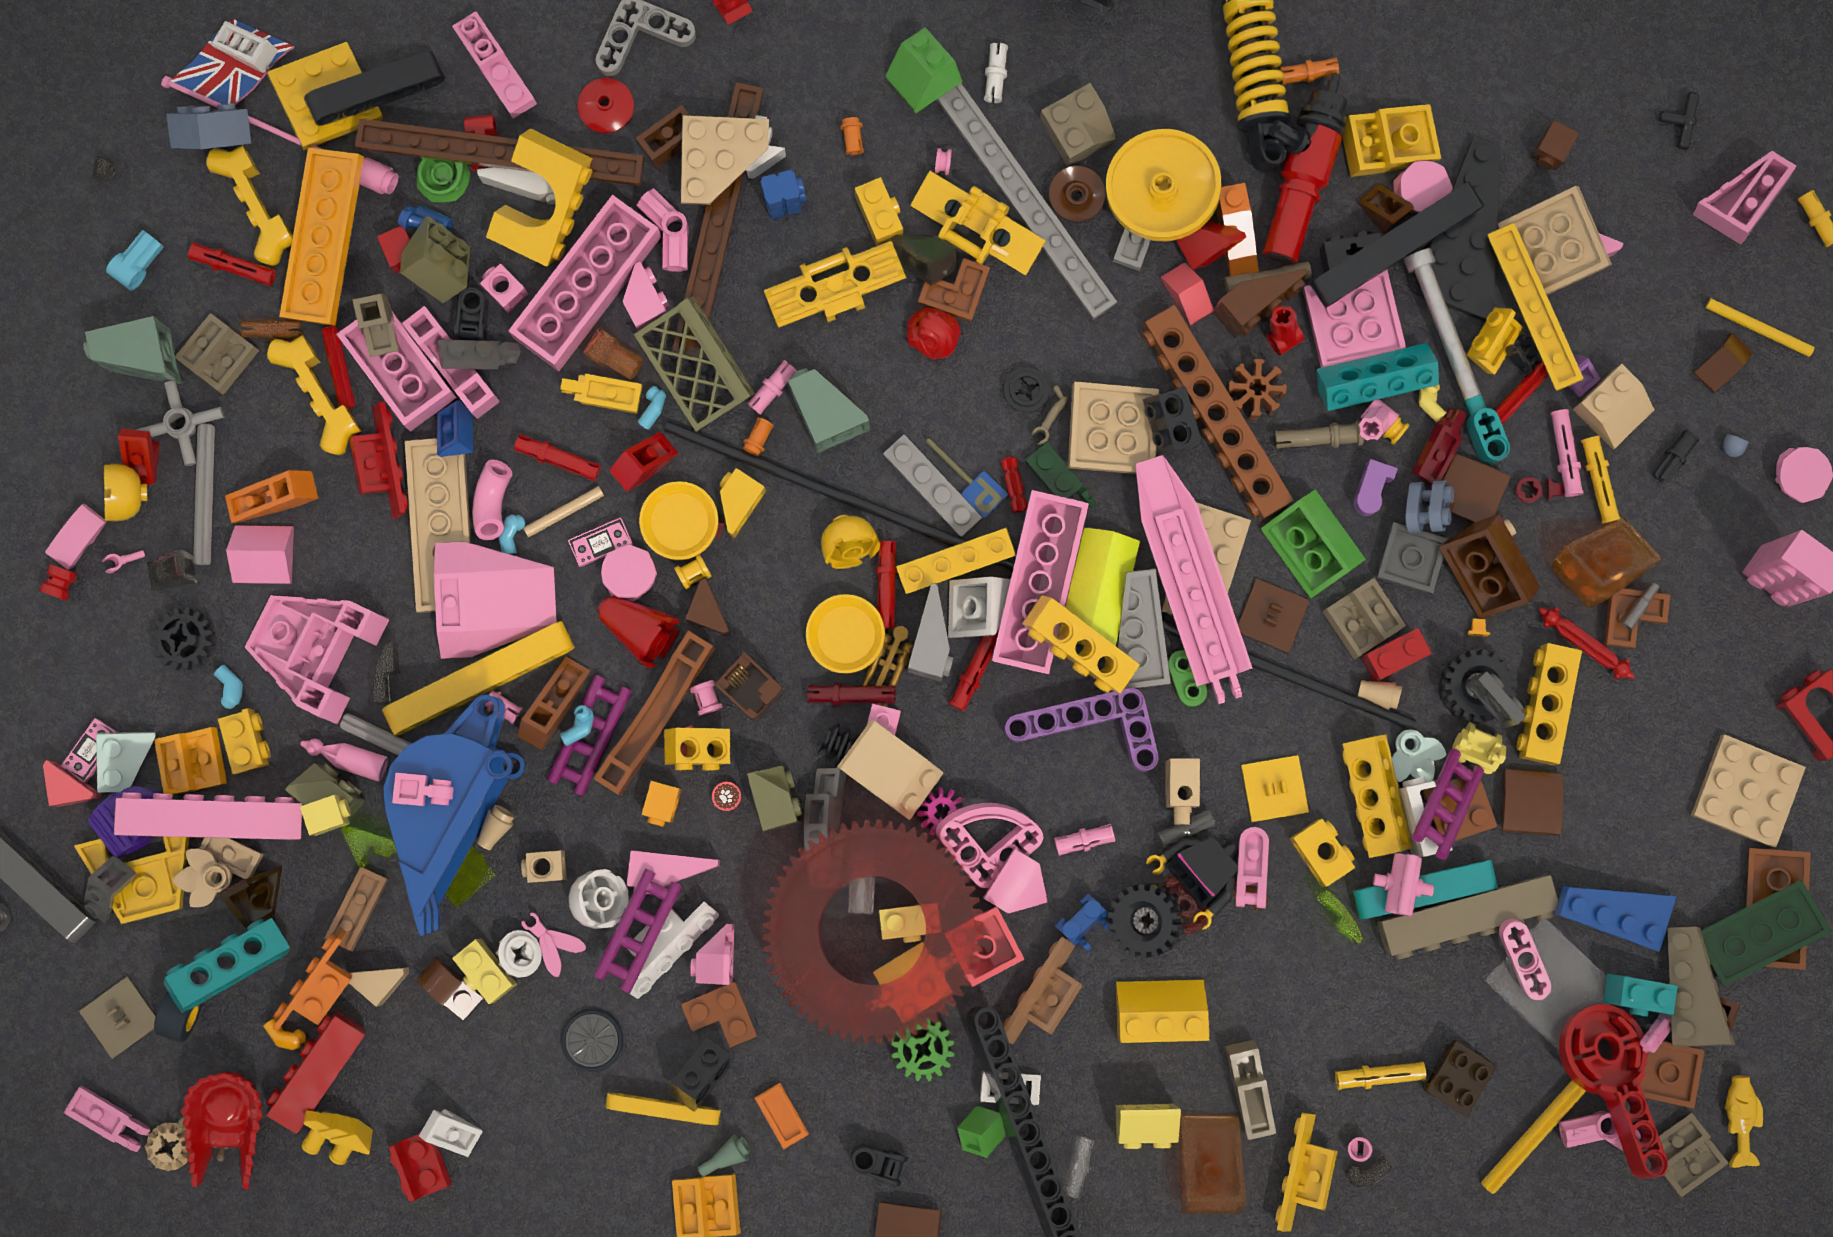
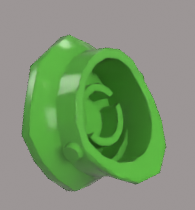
[417,158,471,203]

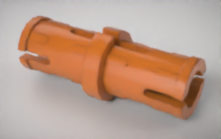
[1280,57,1339,85]

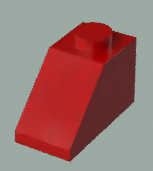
[1177,222,1247,270]
[609,432,679,492]

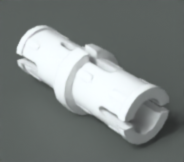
[984,43,1008,103]

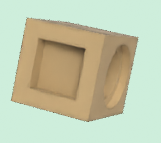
[521,850,567,883]

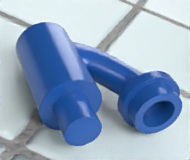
[398,205,453,231]

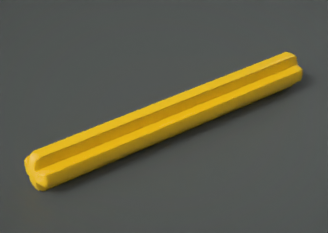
[1481,1080,1586,1194]

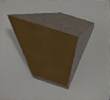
[219,865,283,931]

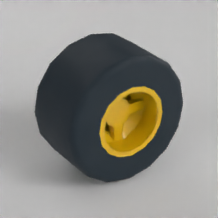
[154,991,202,1042]

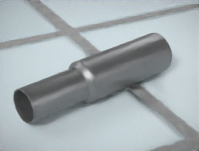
[1621,582,1660,630]

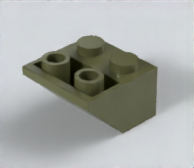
[400,216,470,303]

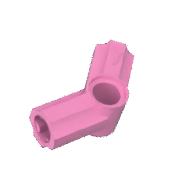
[636,188,689,272]
[1559,1111,1641,1152]

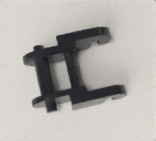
[1505,331,1542,374]

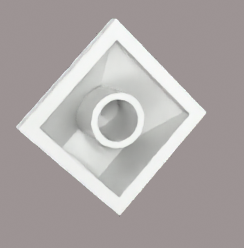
[948,577,1011,638]

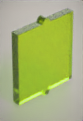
[445,845,497,908]

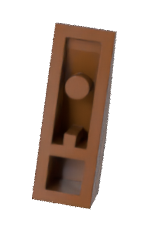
[518,657,591,751]

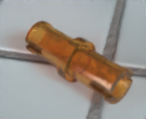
[240,318,302,341]

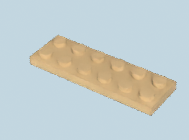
[405,438,471,613]

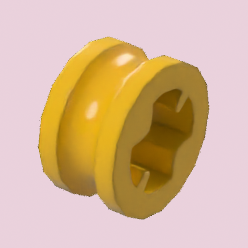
[1382,416,1410,445]

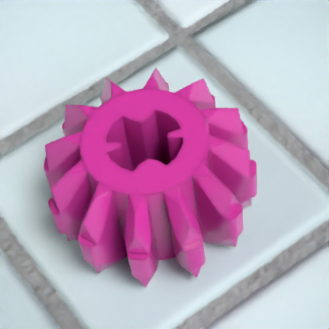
[917,787,963,835]

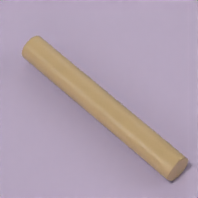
[523,486,604,537]

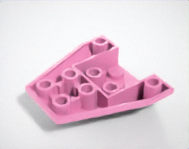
[434,542,557,659]

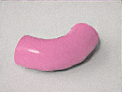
[472,460,512,540]

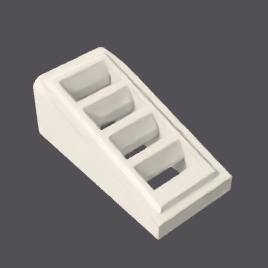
[211,21,277,73]
[980,1070,1041,1105]

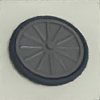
[561,1009,623,1072]

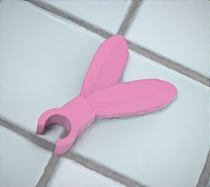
[522,912,586,977]

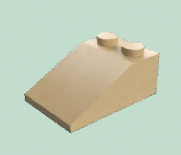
[837,719,944,820]

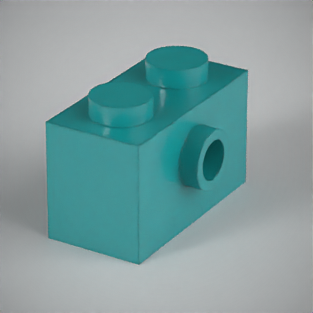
[1603,974,1678,1017]

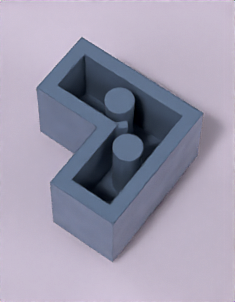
[166,103,251,149]

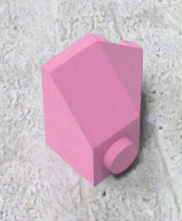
[691,924,734,985]

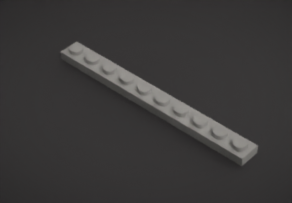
[937,83,1117,320]

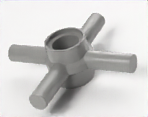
[136,381,224,466]

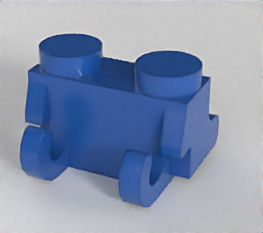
[1054,893,1110,952]

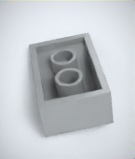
[908,583,954,682]

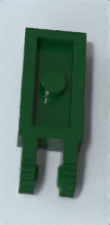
[1025,442,1097,509]

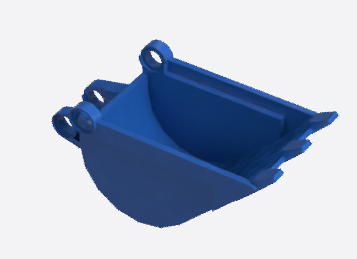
[383,695,526,936]

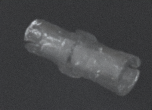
[1064,1135,1095,1198]

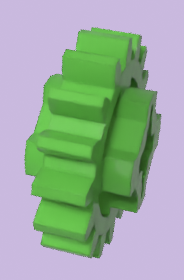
[891,1017,955,1081]

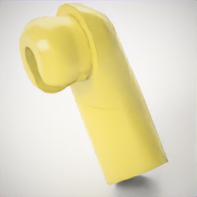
[1418,385,1447,423]

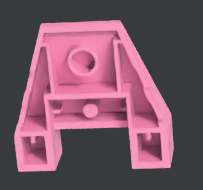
[245,595,389,724]

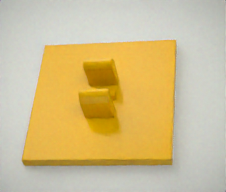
[1241,755,1309,822]

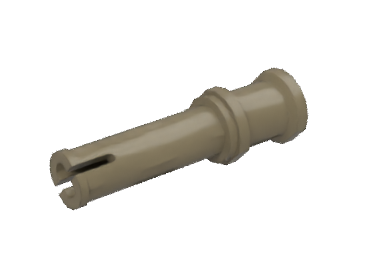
[1274,420,1364,449]

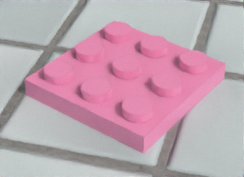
[1302,270,1406,368]

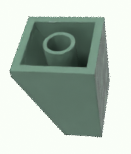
[83,316,182,384]
[788,368,870,453]

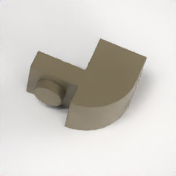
[352,294,400,357]

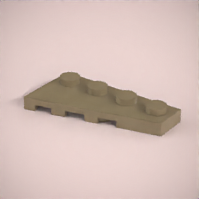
[1667,927,1735,1047]

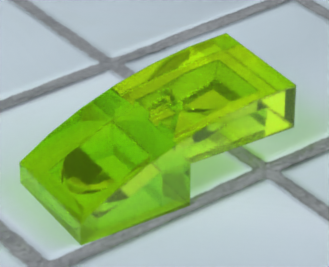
[1315,889,1363,944]

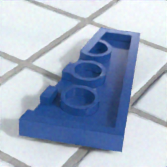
[1554,886,1677,952]

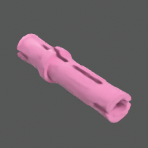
[1550,409,1583,497]

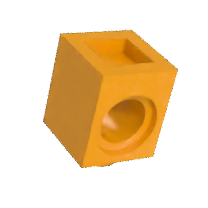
[642,781,682,827]

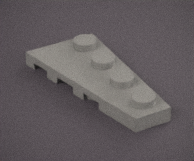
[1118,568,1171,689]

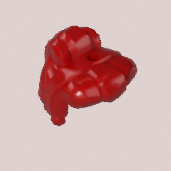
[906,307,961,360]

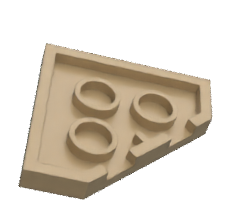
[681,116,769,205]

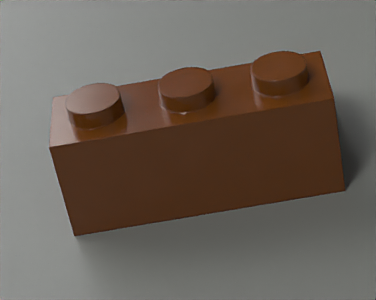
[1439,514,1540,619]

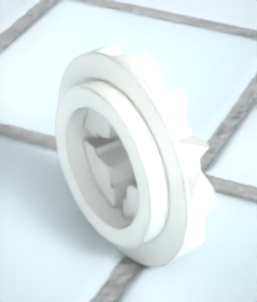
[495,930,542,978]

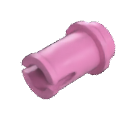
[485,691,523,724]

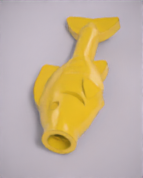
[1724,1075,1763,1168]

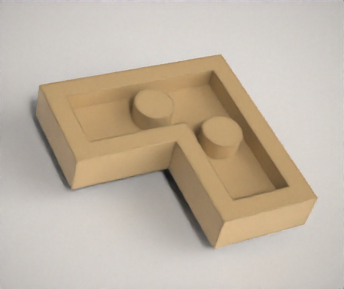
[199,837,264,883]

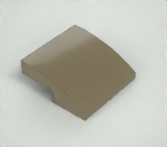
[174,313,259,395]
[1322,578,1406,659]
[1659,1113,1729,1198]

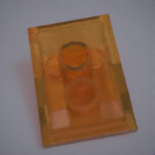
[1551,518,1662,609]
[1180,1116,1246,1214]

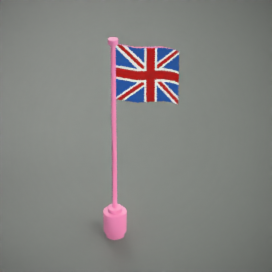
[161,19,399,195]

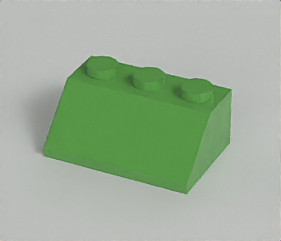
[1261,490,1366,598]

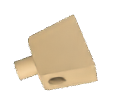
[1165,759,1200,825]

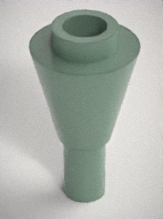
[698,1135,751,1177]

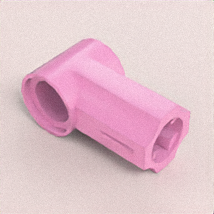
[1358,399,1399,441]

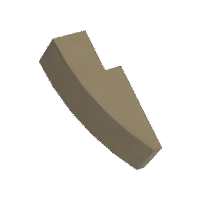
[1225,1040,1276,1140]

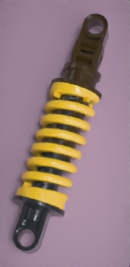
[1221,0,1291,172]

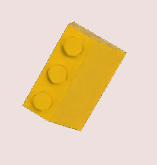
[1116,980,1209,1043]

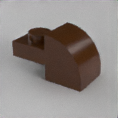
[417,956,483,1020]

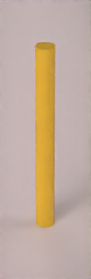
[1705,298,1815,357]

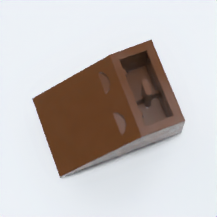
[1213,269,1308,338]

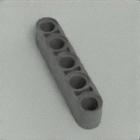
[0,830,97,944]

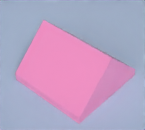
[226,526,294,584]

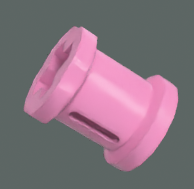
[690,680,723,716]

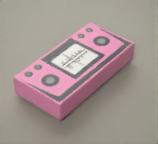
[568,518,633,568]
[61,718,118,783]

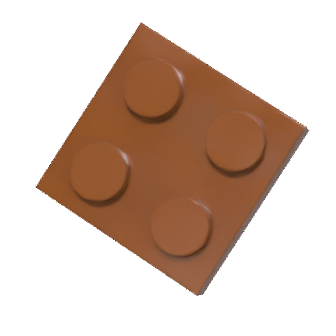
[1421,777,1498,841]
[1640,1041,1705,1108]

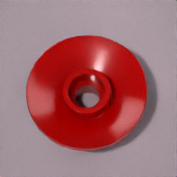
[577,78,634,134]

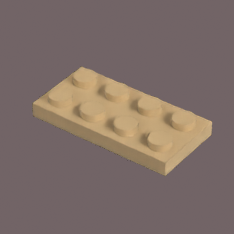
[1161,502,1251,616]

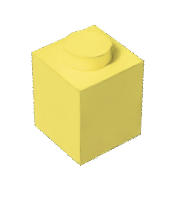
[300,795,351,836]

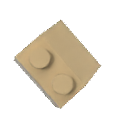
[1573,364,1654,450]

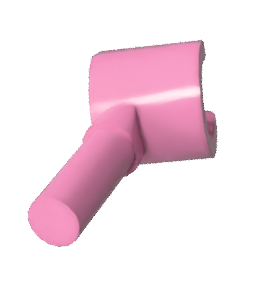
[102,550,145,574]

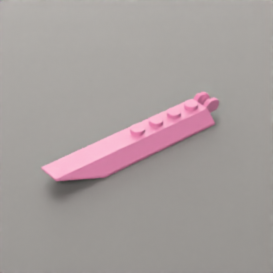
[1135,455,1252,704]

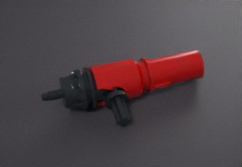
[1262,73,1347,264]

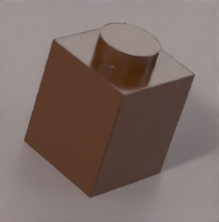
[1532,120,1579,170]

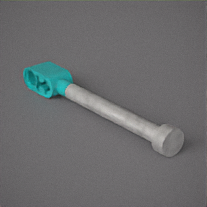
[1404,248,1510,464]

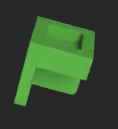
[957,1106,1005,1158]

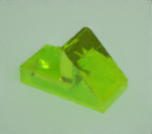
[341,825,398,867]

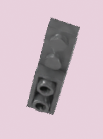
[804,768,846,888]

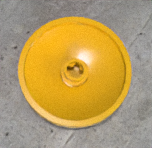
[1106,129,1221,241]

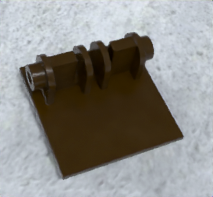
[1424,1040,1497,1117]

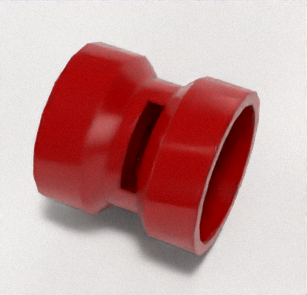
[39,564,78,601]

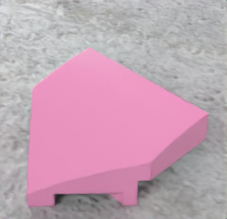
[983,848,1047,913]

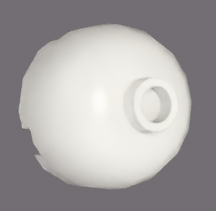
[568,869,629,929]

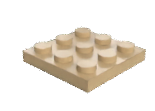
[1498,186,1612,295]
[1068,382,1159,474]
[1691,734,1806,848]

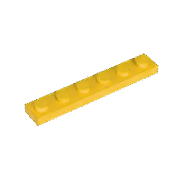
[1487,223,1584,391]

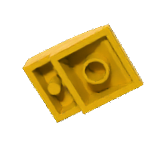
[1342,104,1441,177]

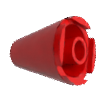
[598,595,680,668]

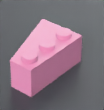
[1693,151,1796,245]

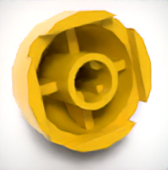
[104,464,147,522]
[821,515,880,569]

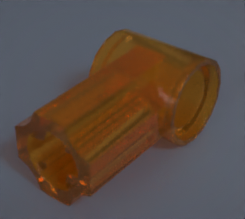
[582,329,644,381]

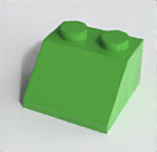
[885,27,962,113]

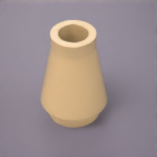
[1358,680,1402,710]
[476,805,515,850]

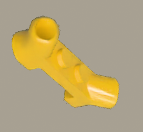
[206,145,293,266]
[267,335,361,455]

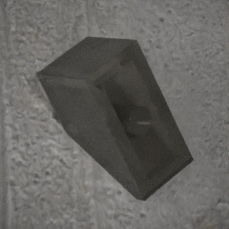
[891,235,956,286]

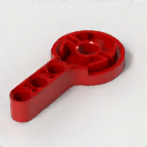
[1559,1004,1668,1179]

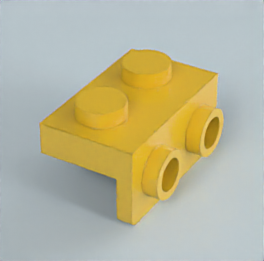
[1466,307,1523,375]

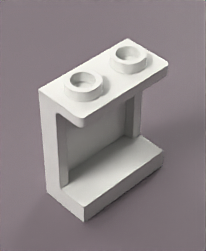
[1399,777,1452,857]

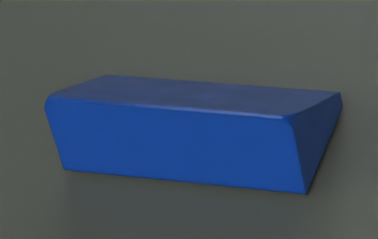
[437,400,473,457]

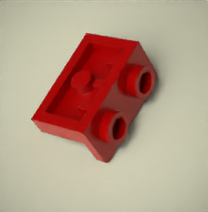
[389,1134,452,1202]

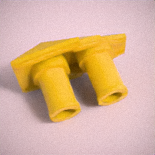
[301,1110,373,1165]

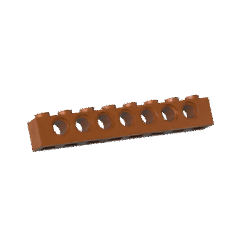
[1142,305,1294,522]

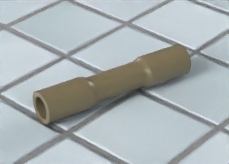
[1224,261,1312,293]

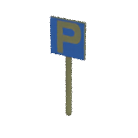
[926,438,1008,519]

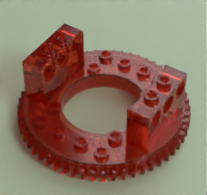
[762,819,984,1043]

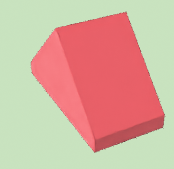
[1160,263,1214,326]
[43,760,103,807]

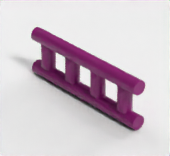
[547,674,632,796]
[1412,749,1484,860]
[593,868,682,993]

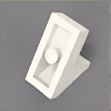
[746,115,786,179]
[419,1109,483,1157]

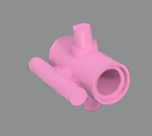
[1373,853,1434,917]

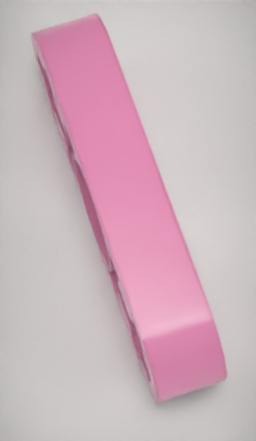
[1499,918,1551,1000]

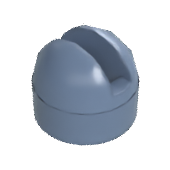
[1723,434,1749,457]

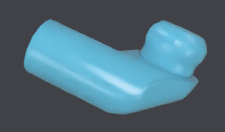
[638,386,666,429]
[498,514,525,555]
[214,665,243,709]
[560,705,594,746]

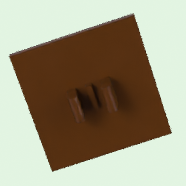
[1238,579,1310,653]

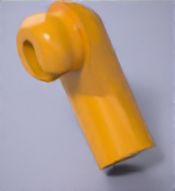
[263,1018,307,1050]

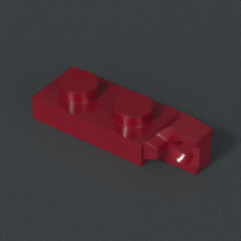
[1411,408,1467,487]

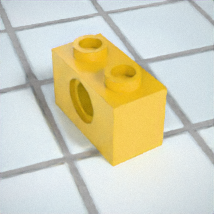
[1289,819,1355,887]

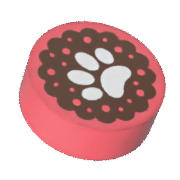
[712,782,742,811]

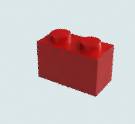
[1361,628,1432,681]

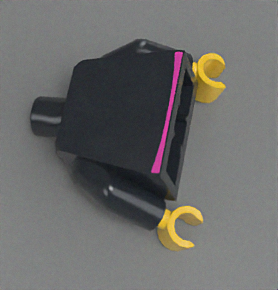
[1146,837,1239,930]

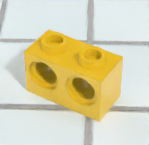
[664,728,730,771]

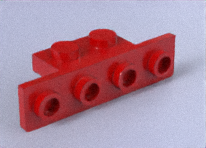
[349,401,408,519]

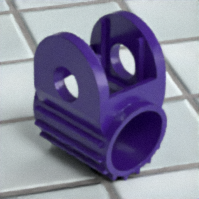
[88,786,163,858]

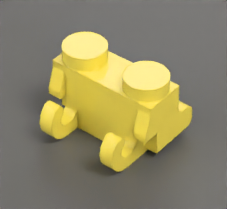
[1452,722,1506,774]

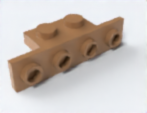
[1002,937,1083,1044]

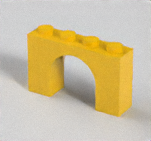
[486,129,593,267]

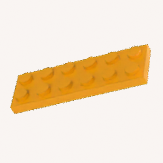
[279,148,364,326]

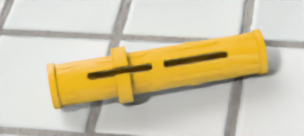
[1581,436,1620,524]
[1335,1062,1426,1090]

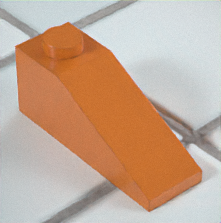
[1216,183,1259,276]
[225,470,319,523]

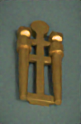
[862,626,914,707]

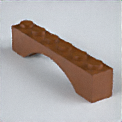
[593,630,715,796]

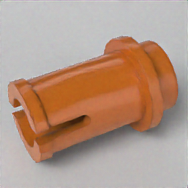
[840,117,864,155]
[743,417,774,456]

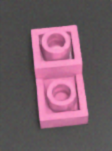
[45,504,107,570]

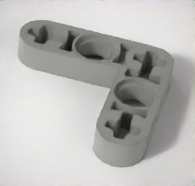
[595,0,696,76]

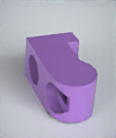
[1353,459,1398,517]

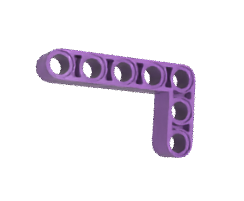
[1004,688,1159,772]

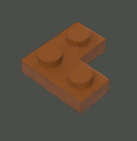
[918,258,990,322]
[1604,587,1670,649]
[681,981,758,1048]

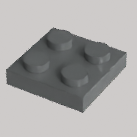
[1376,522,1448,595]
[1465,672,1526,728]

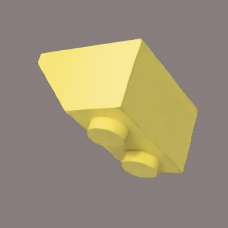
[1116,1104,1181,1149]

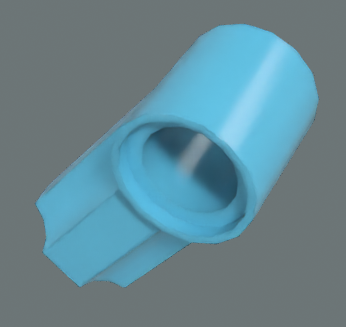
[106,230,164,290]

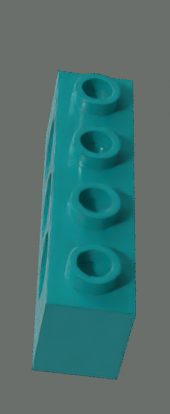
[1316,343,1439,411]
[164,918,290,1013]

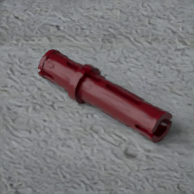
[807,683,896,706]

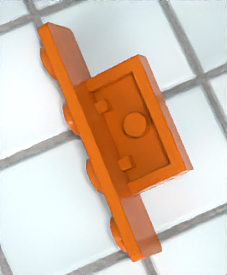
[273,928,353,1031]

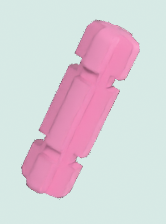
[1640,1013,1672,1053]

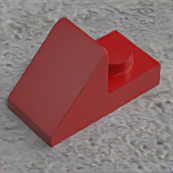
[118,429,160,485]

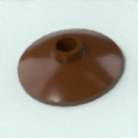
[1049,166,1106,222]

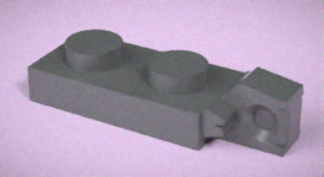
[436,340,520,369]

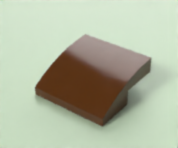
[1441,454,1511,523]
[1501,769,1563,836]
[875,1201,942,1237]

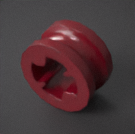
[1515,477,1542,504]

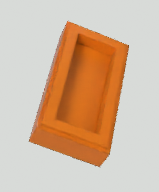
[754,1082,809,1150]

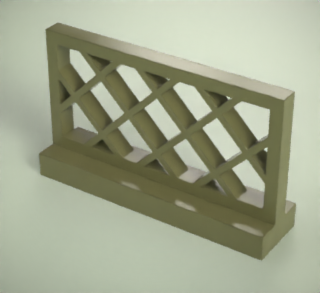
[634,297,756,431]

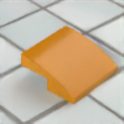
[154,727,227,795]
[672,1174,741,1237]

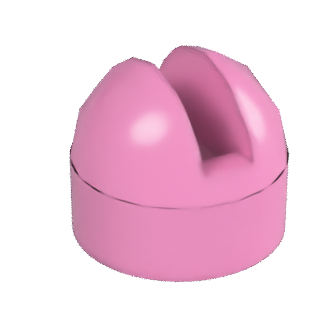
[1348,1137,1372,1162]

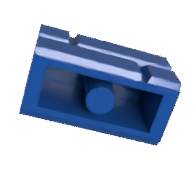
[761,170,806,219]

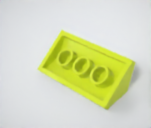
[1058,527,1140,646]

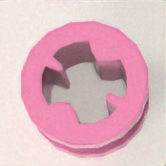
[935,148,952,175]

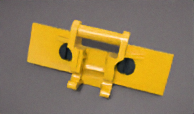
[910,171,1046,275]

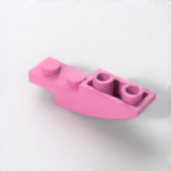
[452,11,537,119]

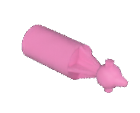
[300,739,389,782]

